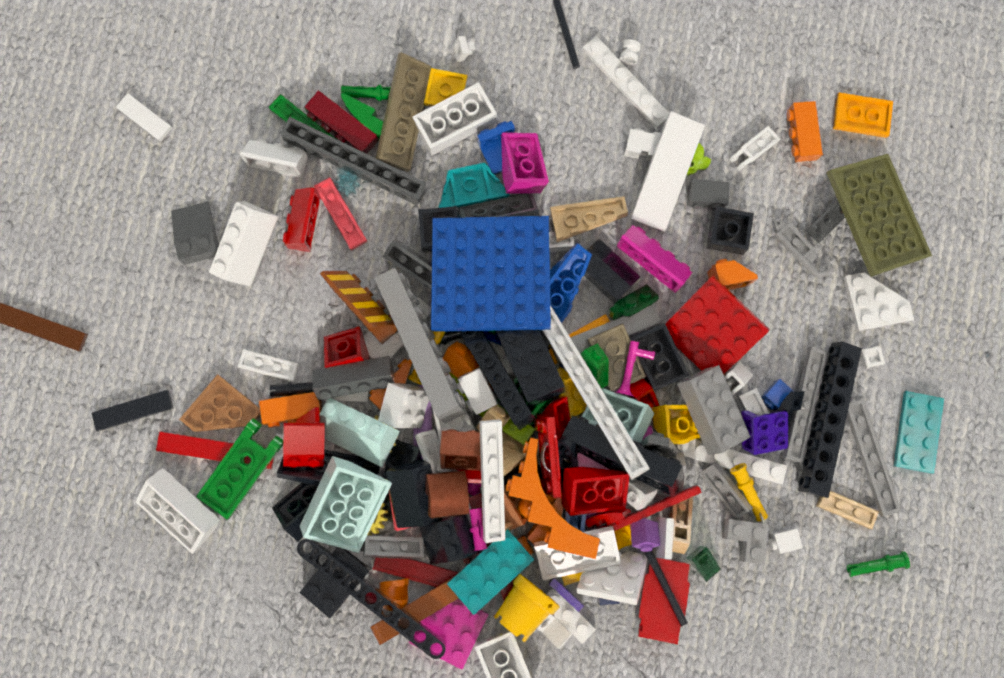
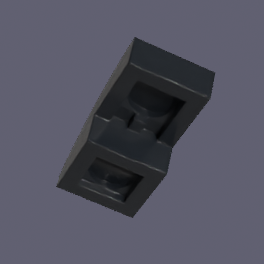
[777,390,805,426]

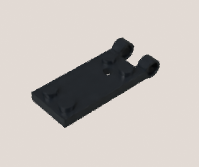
[277,449,381,486]

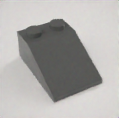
[171,202,219,265]

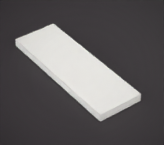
[629,111,705,232]

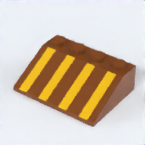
[320,270,398,344]

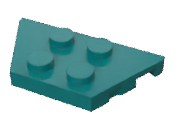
[439,163,510,208]

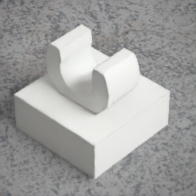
[453,36,475,62]

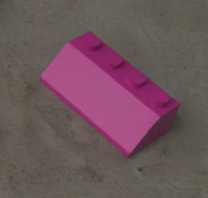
[617,225,693,293]

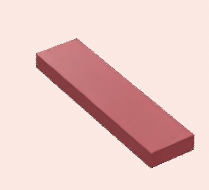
[314,177,368,251]

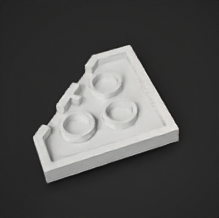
[843,272,914,332]
[577,551,648,605]

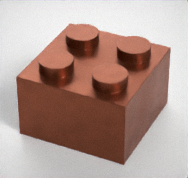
[440,429,481,471]

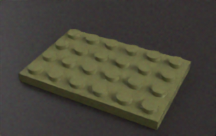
[826,154,932,277]

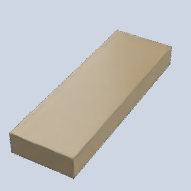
[816,491,879,530]

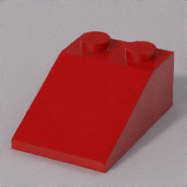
[561,467,629,516]

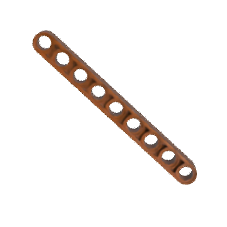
[370,535,534,645]

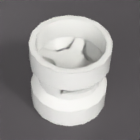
[619,39,641,65]

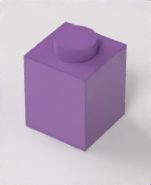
[630,518,660,552]

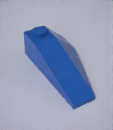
[550,243,592,323]

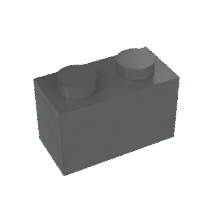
[687,179,730,210]

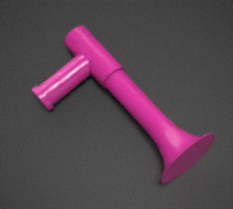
[615,341,655,396]

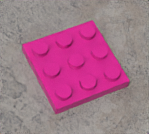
[409,599,489,670]

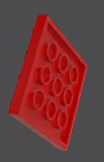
[665,276,770,375]

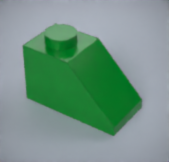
[580,343,609,389]

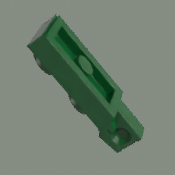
[609,284,659,320]

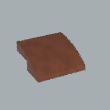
[426,470,469,518]

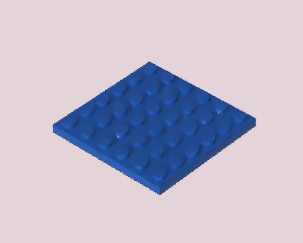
[431,216,551,331]

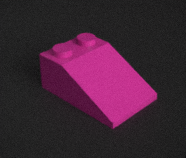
[501,133,549,194]

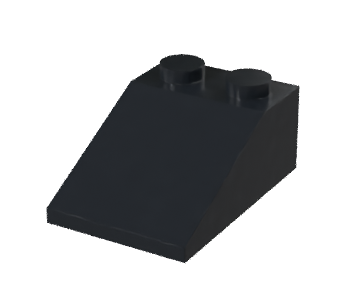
[419,514,478,564]

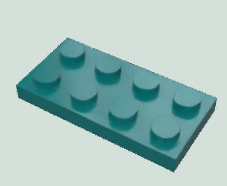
[893,391,944,474]
[447,529,534,615]

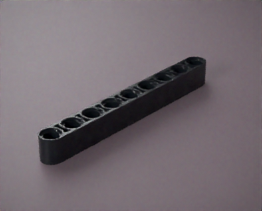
[297,539,446,659]

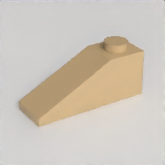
[669,497,693,554]

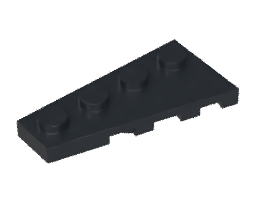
[382,439,421,523]

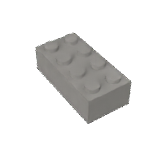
[677,365,750,455]

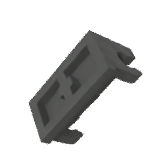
[805,200,845,243]

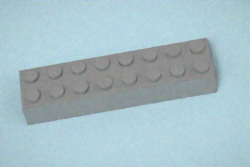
[374,268,467,424]

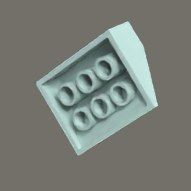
[300,456,392,553]

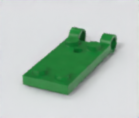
[196,418,283,520]

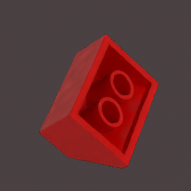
[283,187,321,252]

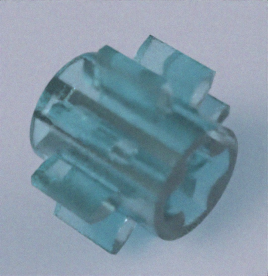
[336,171,360,197]

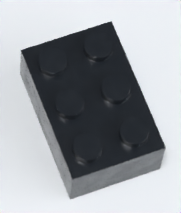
[630,323,690,392]
[299,547,372,619]

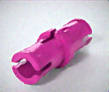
[469,508,487,551]

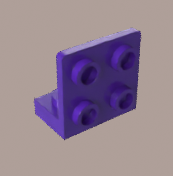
[741,410,788,455]

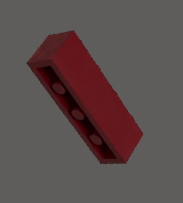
[304,90,378,154]

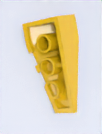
[652,405,700,445]

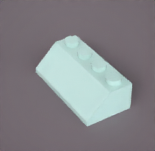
[320,398,400,467]

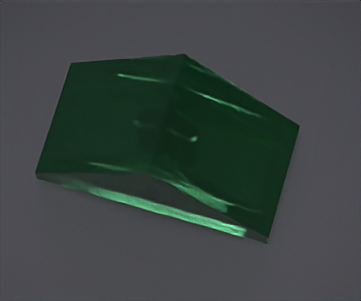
[686,545,721,582]

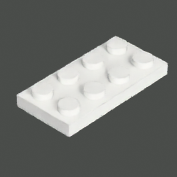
[534,526,621,580]

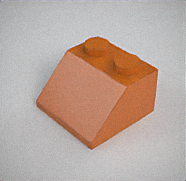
[707,259,758,290]

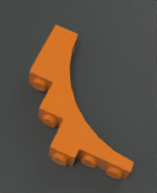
[506,438,600,559]

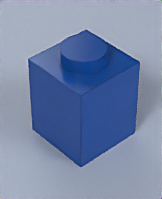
[761,379,793,410]

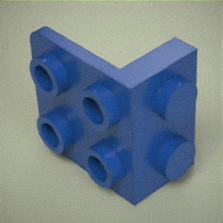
[477,121,515,174]

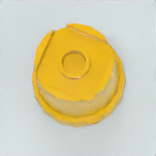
[494,573,560,642]

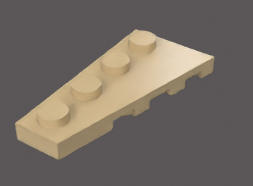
[550,196,628,242]

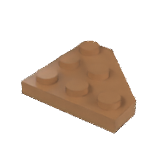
[179,374,261,432]

